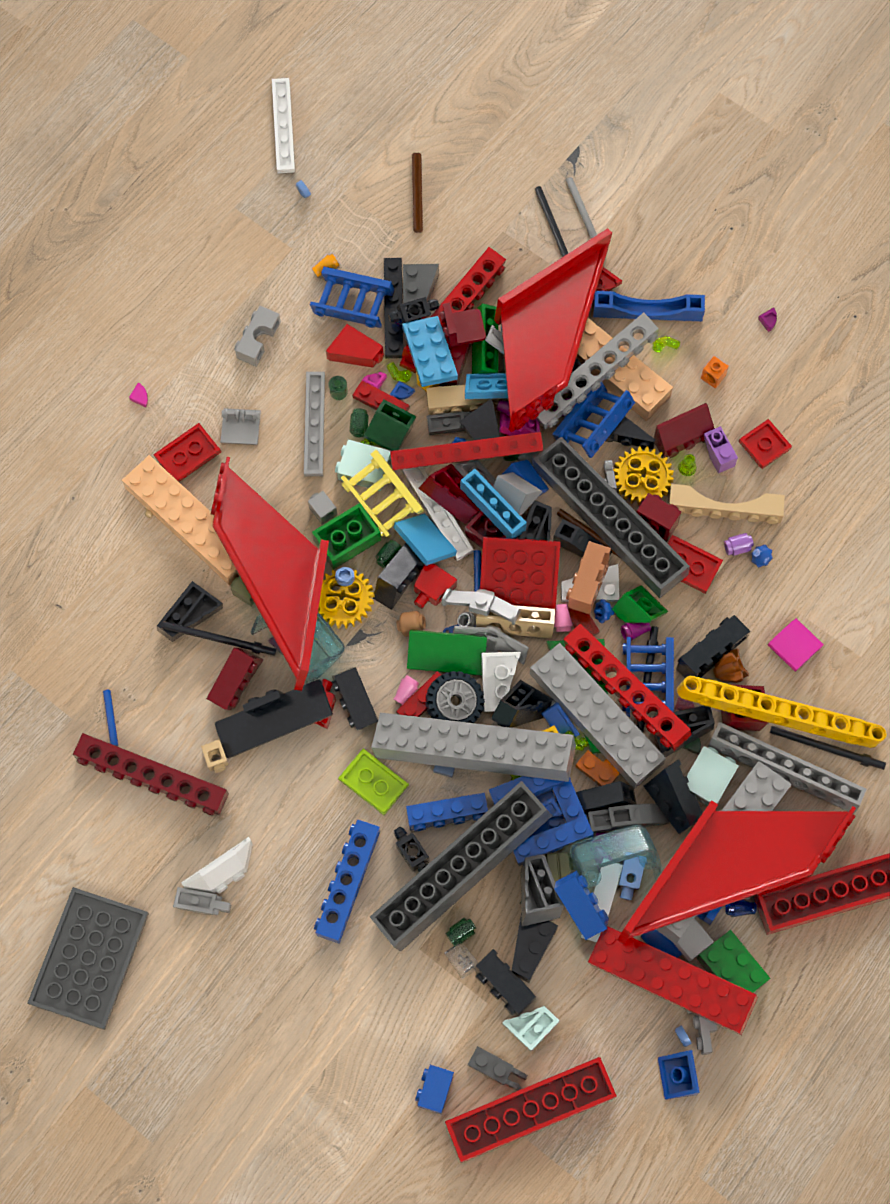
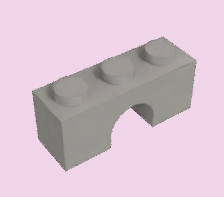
[234,306,281,367]

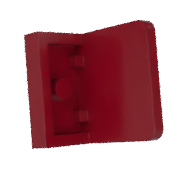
[440,303,486,347]

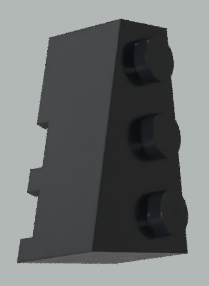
[518,500,552,541]
[652,706,715,757]
[643,759,703,835]
[475,949,536,1016]

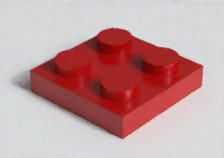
[739,419,792,469]

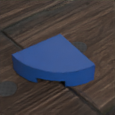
[390,381,415,400]
[542,797,563,818]

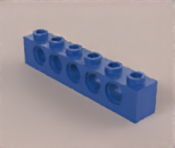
[314,819,380,944]

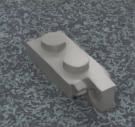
[173,887,232,915]

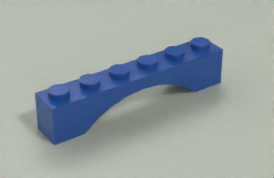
[593,291,705,322]

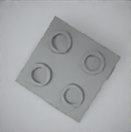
[220,408,261,445]

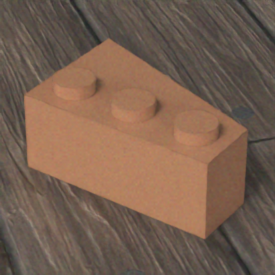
[566,541,611,614]

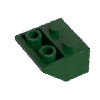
[363,399,417,451]

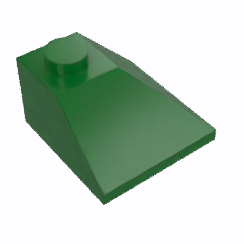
[612,585,668,623]

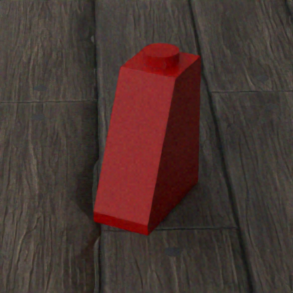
[326,324,384,368]

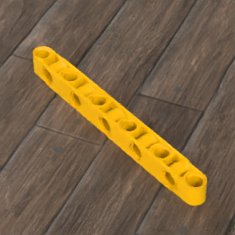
[677,676,887,748]

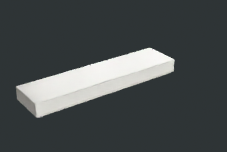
[581,859,623,942]

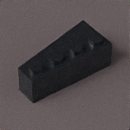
[676,615,751,678]

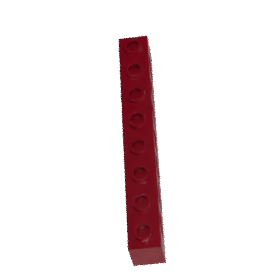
[73,733,229,816]

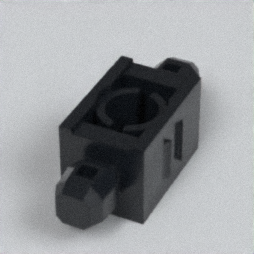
[388,297,439,323]
[394,826,429,872]

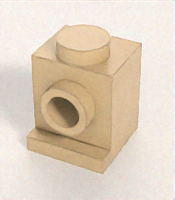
[201,739,229,773]

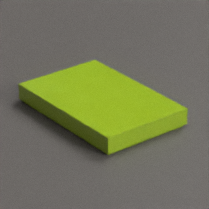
[338,748,409,815]

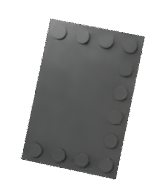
[27,887,149,1030]

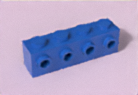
[406,792,488,832]

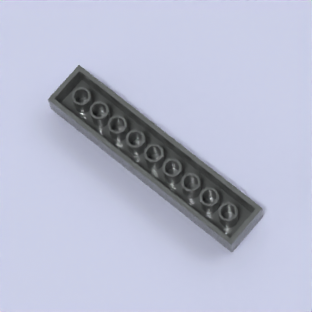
[533,437,690,598]
[370,781,552,951]

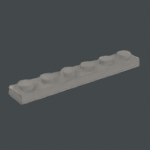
[304,372,325,476]

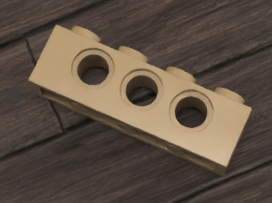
[476,605,555,638]

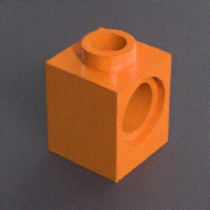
[700,356,729,389]

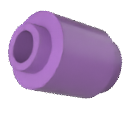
[724,533,754,556]

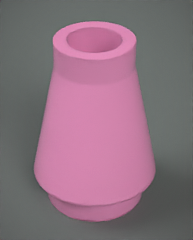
[554,604,573,632]
[394,675,419,705]

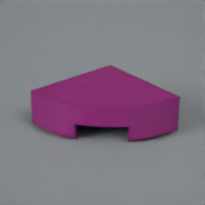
[758,307,777,332]

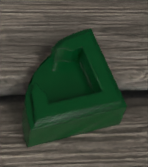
[683,738,701,755]

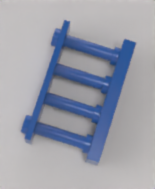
[310,267,394,328]
[552,382,635,458]
[622,637,674,717]

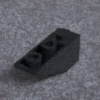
[602,416,655,450]
[553,519,612,557]

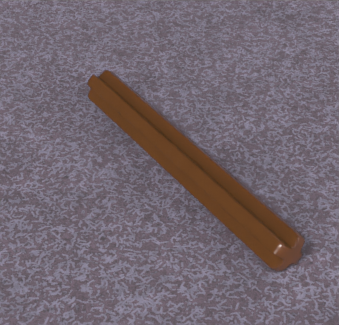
[412,152,423,233]

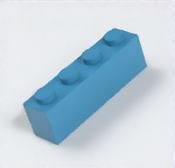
[460,469,527,538]

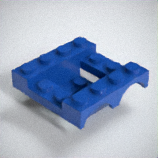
[489,776,594,866]

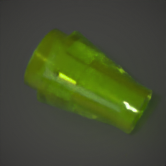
[678,454,697,476]

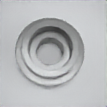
[457,612,476,627]

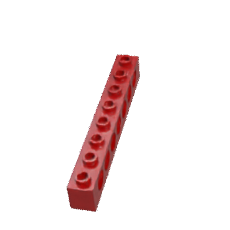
[402,247,506,366]
[390,432,543,470]
[563,624,691,751]

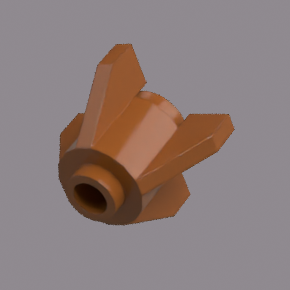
[713,648,749,683]

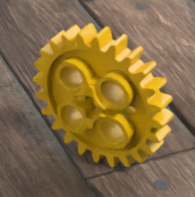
[613,446,674,505]
[317,570,375,629]

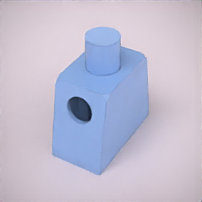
[618,852,646,900]

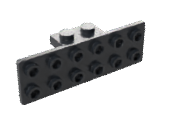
[215,679,333,759]

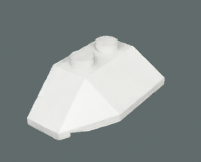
[181,837,253,894]

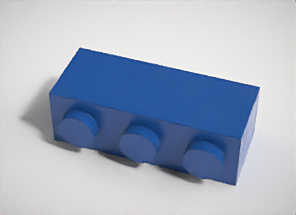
[554,870,609,940]

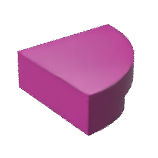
[362,372,387,389]
[129,383,148,407]

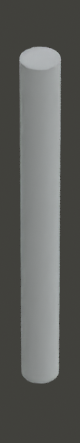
[566,177,597,238]

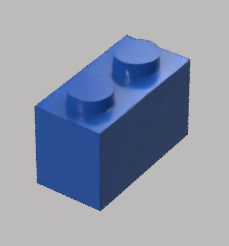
[415,1064,454,1115]

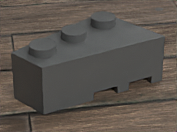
[403,264,439,320]

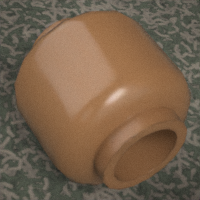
[396,611,426,637]

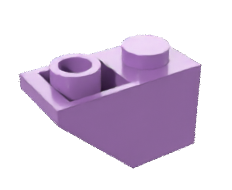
[704,426,738,474]

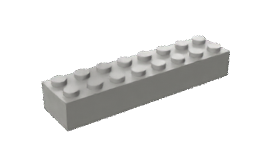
[530,643,666,789]

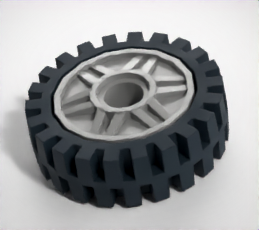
[425,671,485,723]

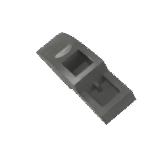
[588,804,669,833]

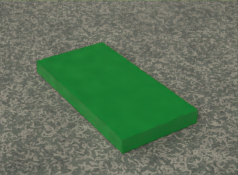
[407,630,487,675]

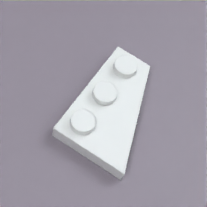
[561,564,619,602]
[481,652,521,712]

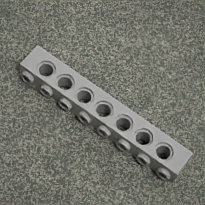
[536,312,659,429]
[708,722,866,814]

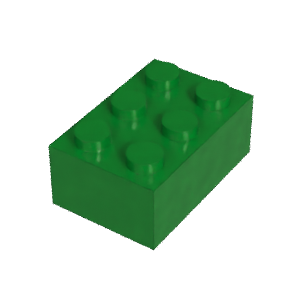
[312,503,381,570]
[696,929,771,993]

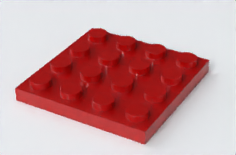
[480,536,561,618]

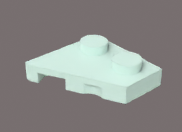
[502,1006,560,1052]

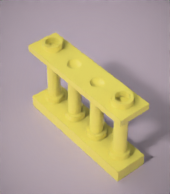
[341,450,424,538]

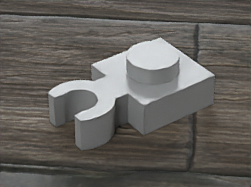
[603,460,616,491]

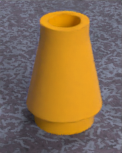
[312,254,340,277]

